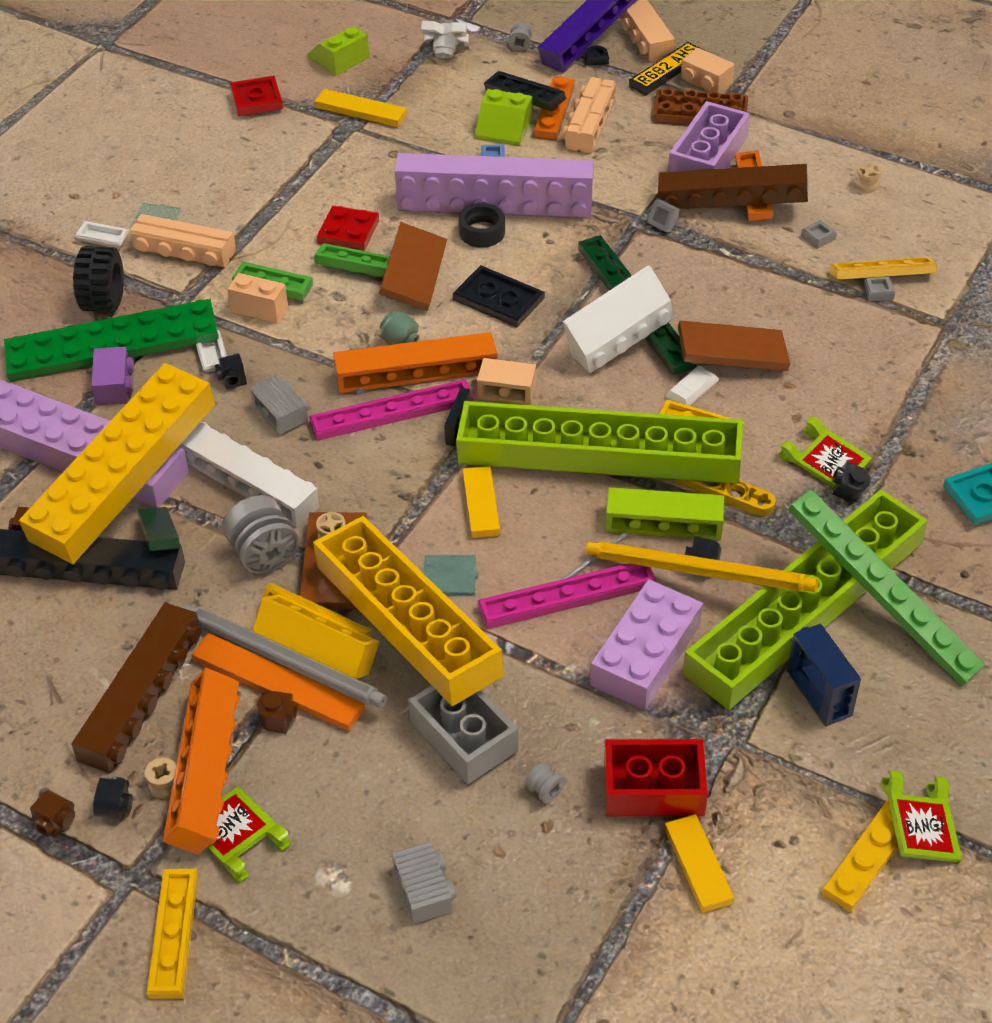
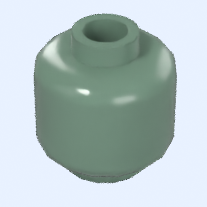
[380,311,419,345]

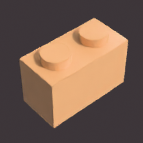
[680,48,735,93]
[227,273,288,324]
[477,358,536,405]

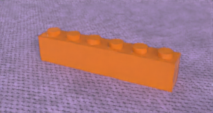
[333,332,497,393]
[163,667,240,855]

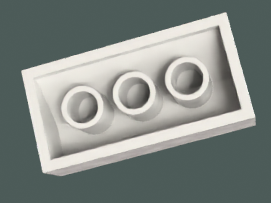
[563,265,674,374]

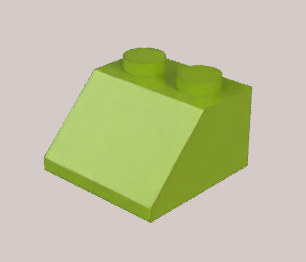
[307,26,370,75]
[475,89,532,146]

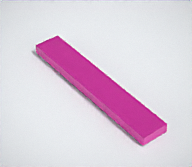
[309,379,473,441]
[477,564,657,629]

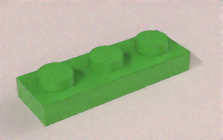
[314,243,390,277]
[232,262,313,301]

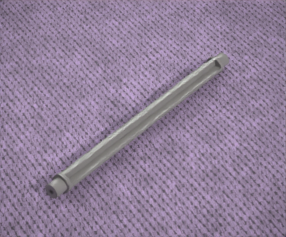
[184,604,387,708]

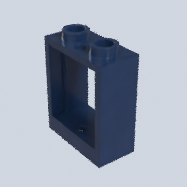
[787,623,861,727]

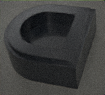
[585,45,609,66]

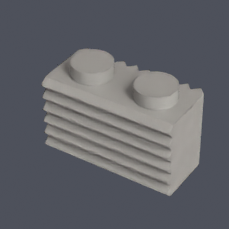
[250,374,309,435]
[392,841,456,924]

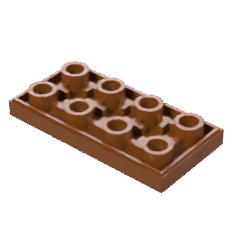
[653,88,748,126]
[379,222,447,311]
[678,320,790,371]
[300,512,367,609]

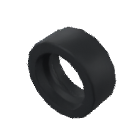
[459,203,505,247]

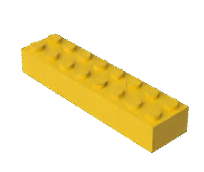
[19,363,215,565]
[313,516,505,706]

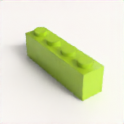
[605,487,724,540]

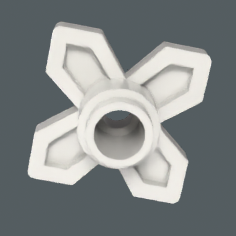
[421,21,469,59]

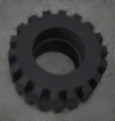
[73,246,124,312]

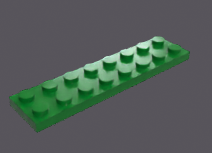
[4,298,219,382]

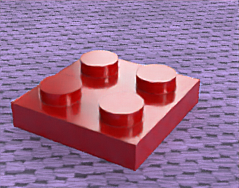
[230,75,283,116]
[317,205,379,251]

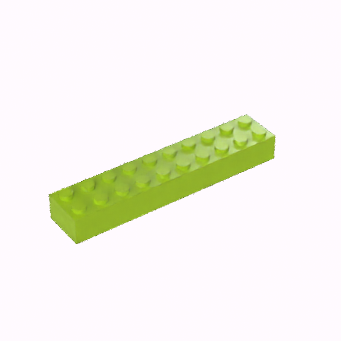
[456,401,743,484]
[682,489,928,710]

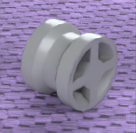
[509,23,532,51]
[525,762,566,804]

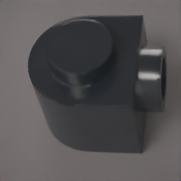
[214,353,247,389]
[832,461,870,501]
[684,536,722,560]
[93,777,133,819]

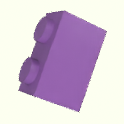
[91,347,135,405]

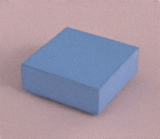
[481,144,505,157]

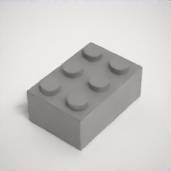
[408,685,518,784]

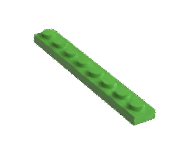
[788,489,985,687]

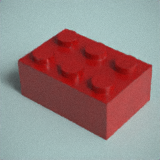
[604,739,708,817]

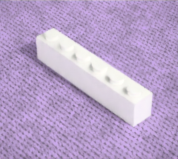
[179,422,320,528]

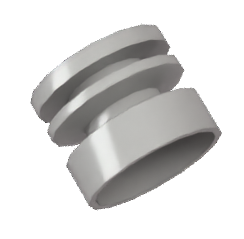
[222,495,299,574]

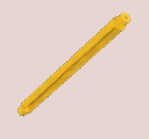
[586,541,818,592]

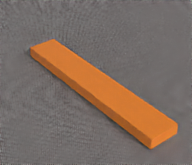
[191,633,365,732]

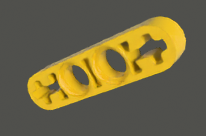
[673,479,776,516]

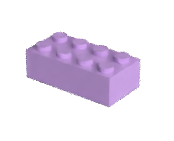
[668,101,750,172]
[590,579,703,711]

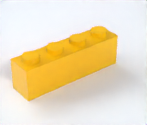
[252,594,380,679]

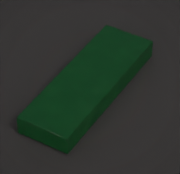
[138,507,180,551]

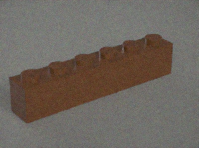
[658,164,808,209]
[71,602,202,773]

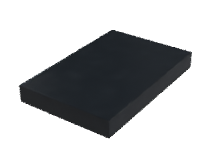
[453,265,545,328]

